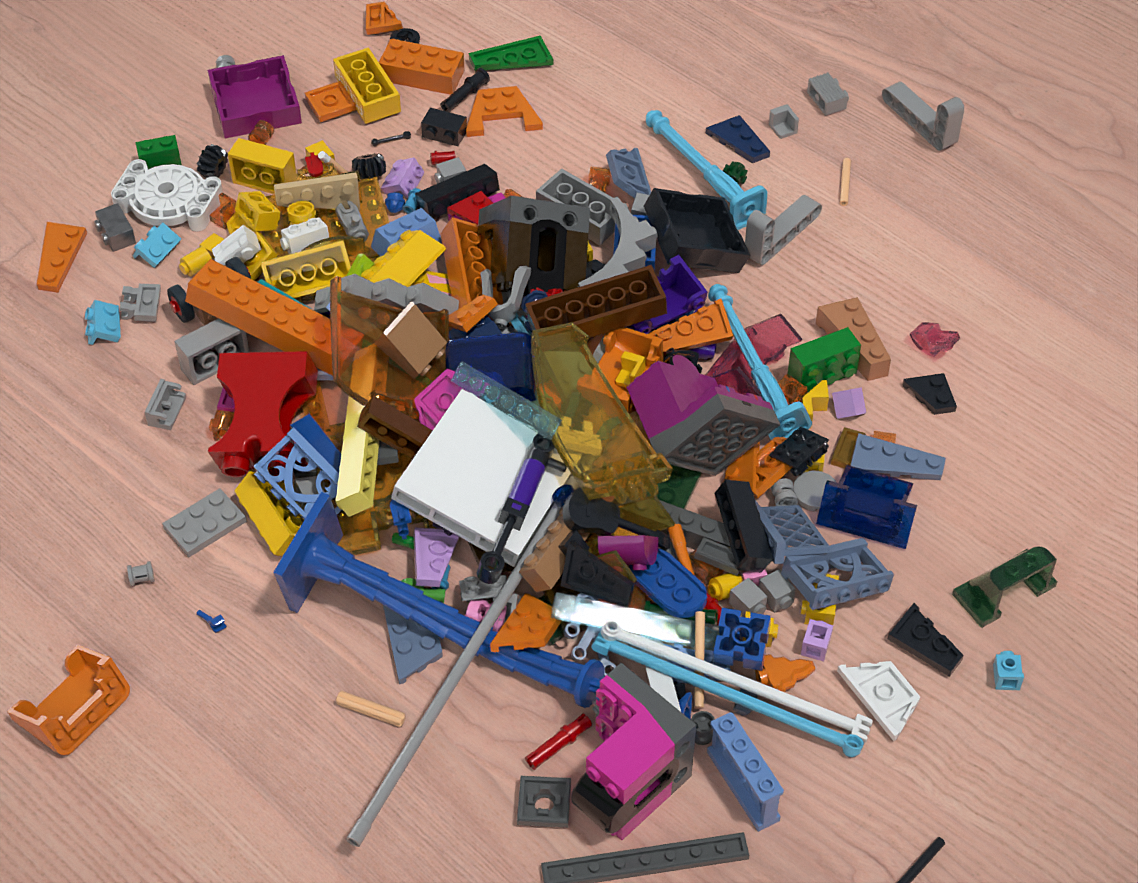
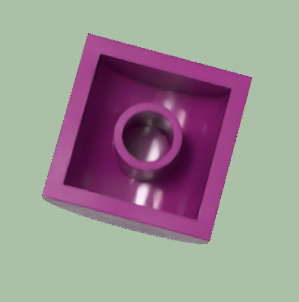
[598,535,658,570]

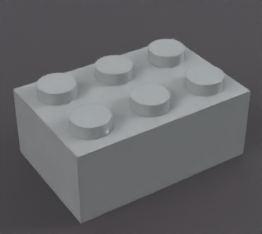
[174,318,249,385]

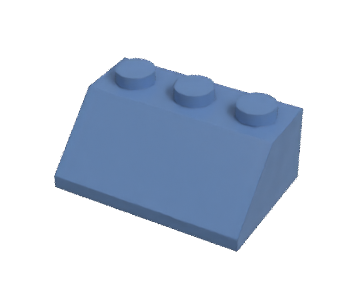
[371,208,442,256]

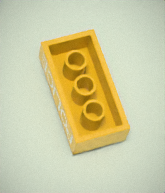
[333,47,401,124]

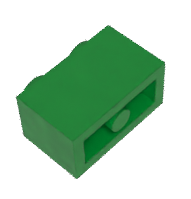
[135,135,182,170]

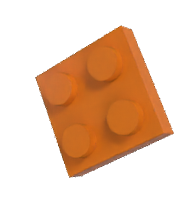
[305,81,356,122]

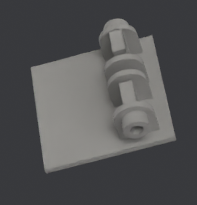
[459,575,507,602]

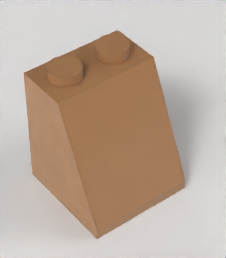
[375,301,447,379]

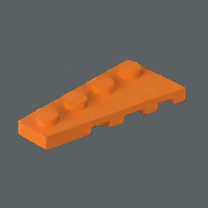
[648,298,733,355]

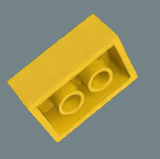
[228,138,298,194]

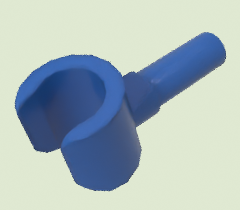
[197,610,227,633]

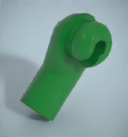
[392,532,414,550]

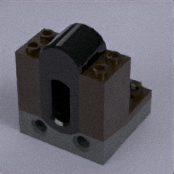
[478,195,590,308]

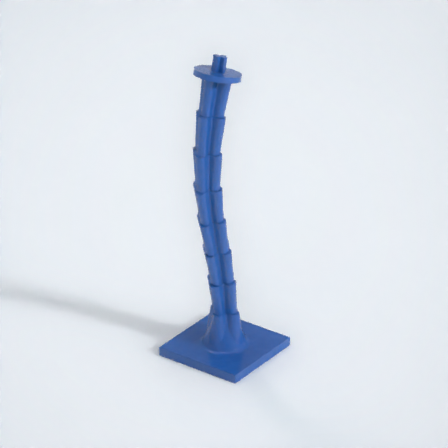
[273,492,605,708]

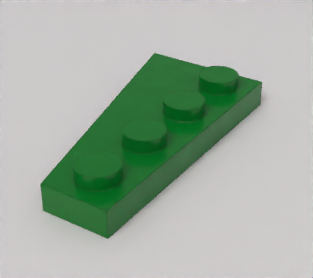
[468,35,554,71]

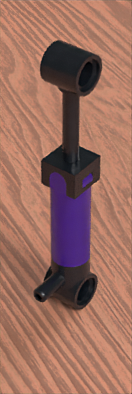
[476,432,568,584]

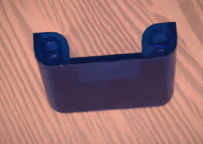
[445,332,540,402]

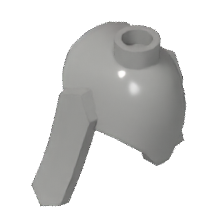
[481,266,531,329]

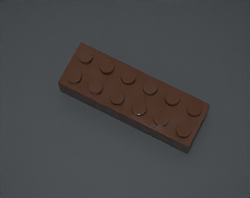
[525,265,667,353]

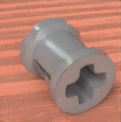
[127,561,155,586]

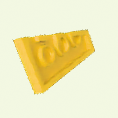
[226,212,278,281]

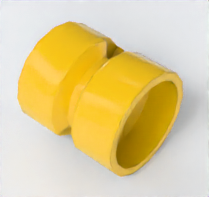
[287,201,315,225]

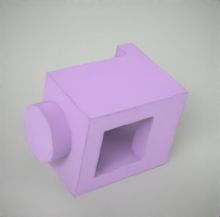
[801,619,833,662]

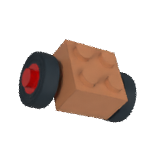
[167,257,251,326]

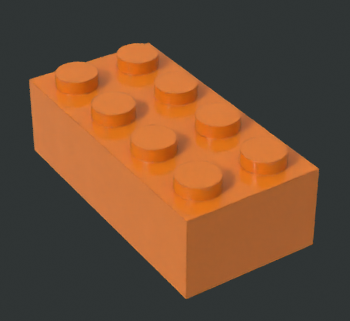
[379,39,465,95]

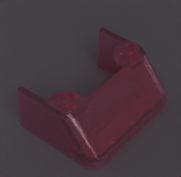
[705,313,803,396]

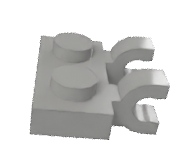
[120,283,161,322]

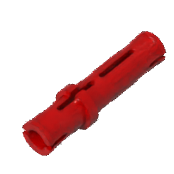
[525,713,592,770]

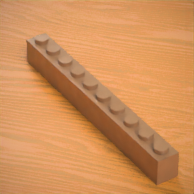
[519,411,651,592]

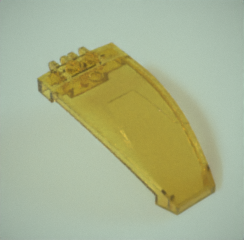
[531,322,673,504]

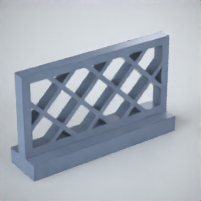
[755,500,830,564]

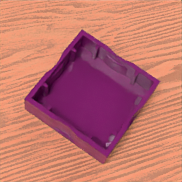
[207,55,302,139]

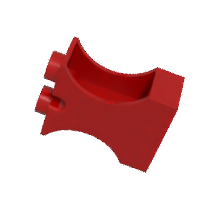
[208,351,318,478]

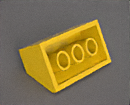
[361,230,446,287]
[261,239,351,298]
[234,471,304,556]

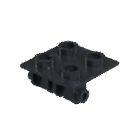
[769,427,829,476]

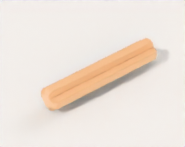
[336,691,406,727]

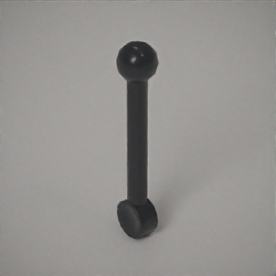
[371,131,411,146]

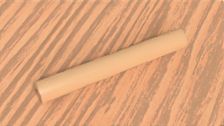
[840,158,851,206]

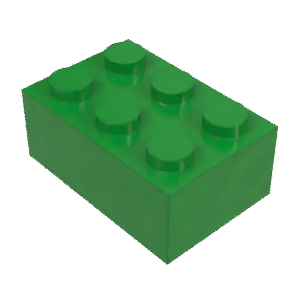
[787,327,861,395]

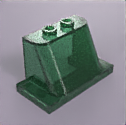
[952,546,1058,628]

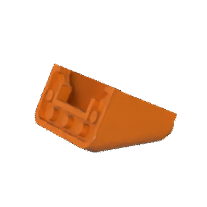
[576,327,663,424]
[7,645,130,755]

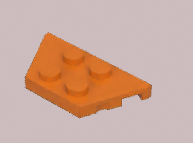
[756,437,792,499]
[490,593,562,652]

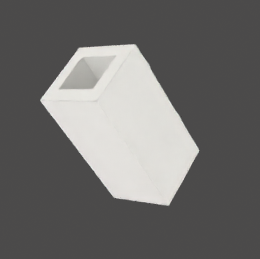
[280,217,330,254]

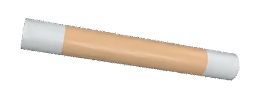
[318,151,350,175]

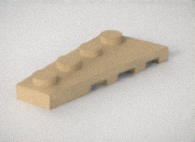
[274,173,360,210]

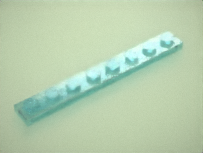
[551,592,743,651]

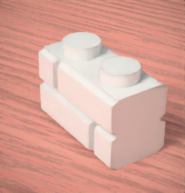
[212,225,261,265]

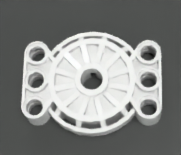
[111,159,224,232]

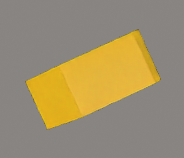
[802,380,829,429]

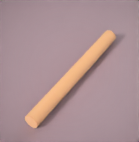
[694,611,705,709]

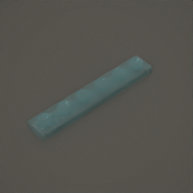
[451,361,562,440]

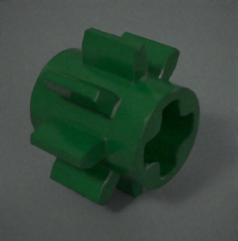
[723,161,748,185]

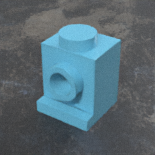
[993,651,1024,690]

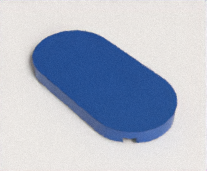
[629,549,707,618]

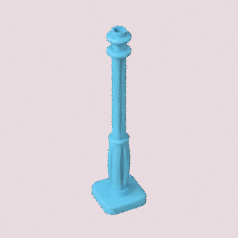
[646,110,768,230]
[708,284,812,440]

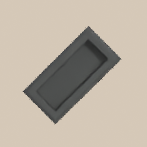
[694,537,740,576]

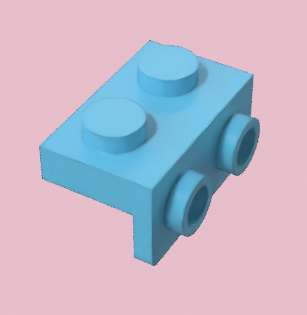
[133,223,181,268]
[85,300,121,345]

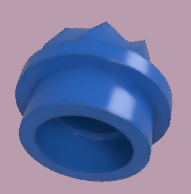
[385,193,405,213]

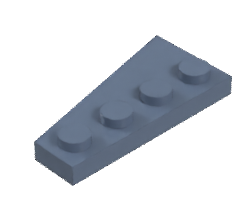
[848,433,946,480]

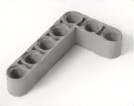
[882,82,964,151]
[745,195,822,265]

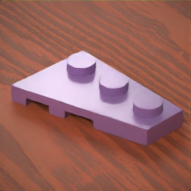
[413,527,459,587]

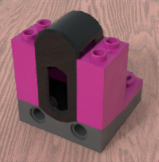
[571,663,696,840]

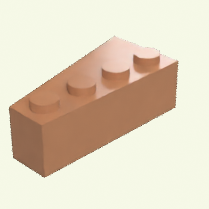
[815,297,891,381]

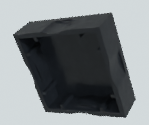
[643,188,751,273]

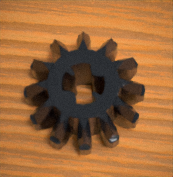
[197,144,228,178]
[352,153,386,179]

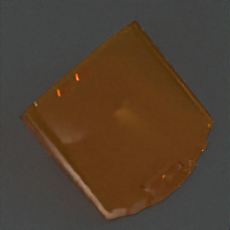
[330,276,449,420]

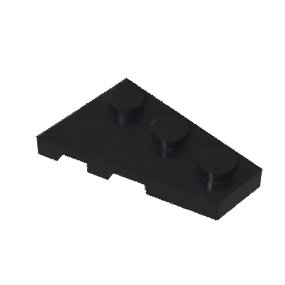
[560,540,635,608]
[888,603,964,677]

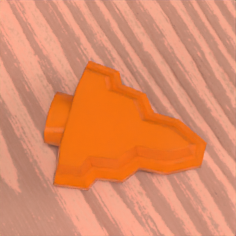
[755,654,815,692]

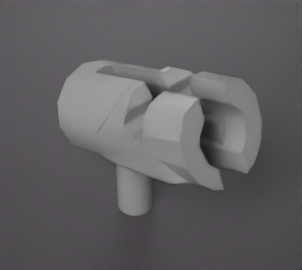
[335,201,369,244]

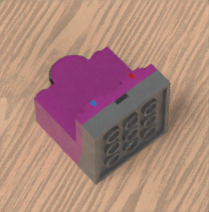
[627,354,781,476]

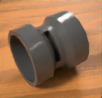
[691,711,715,745]

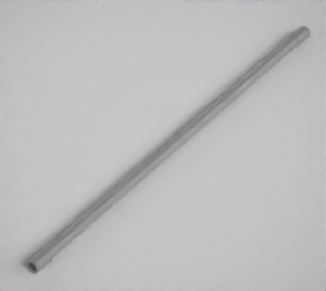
[346,476,581,847]

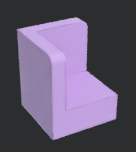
[832,387,866,419]

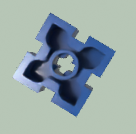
[713,608,771,671]

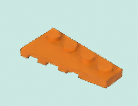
[37,222,87,293]
[723,441,760,498]

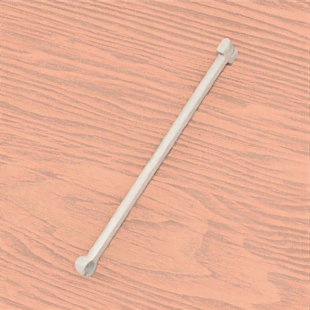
[601,619,873,743]

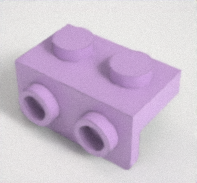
[381,157,424,199]

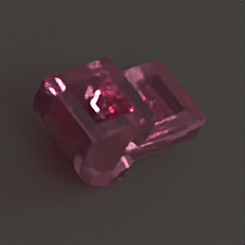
[910,322,960,357]

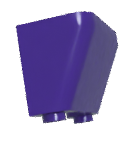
[625,255,708,334]

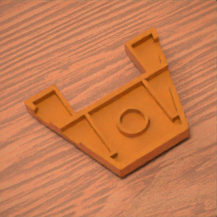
[466,86,543,137]

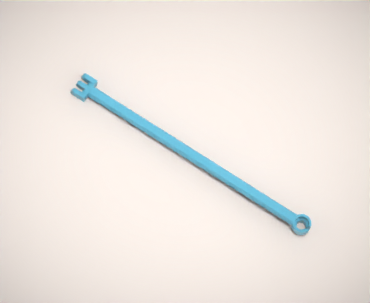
[591,630,864,757]

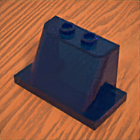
[816,465,918,549]

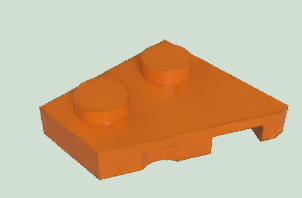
[366,2,403,35]
[443,295,498,332]

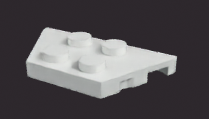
[837,661,920,741]

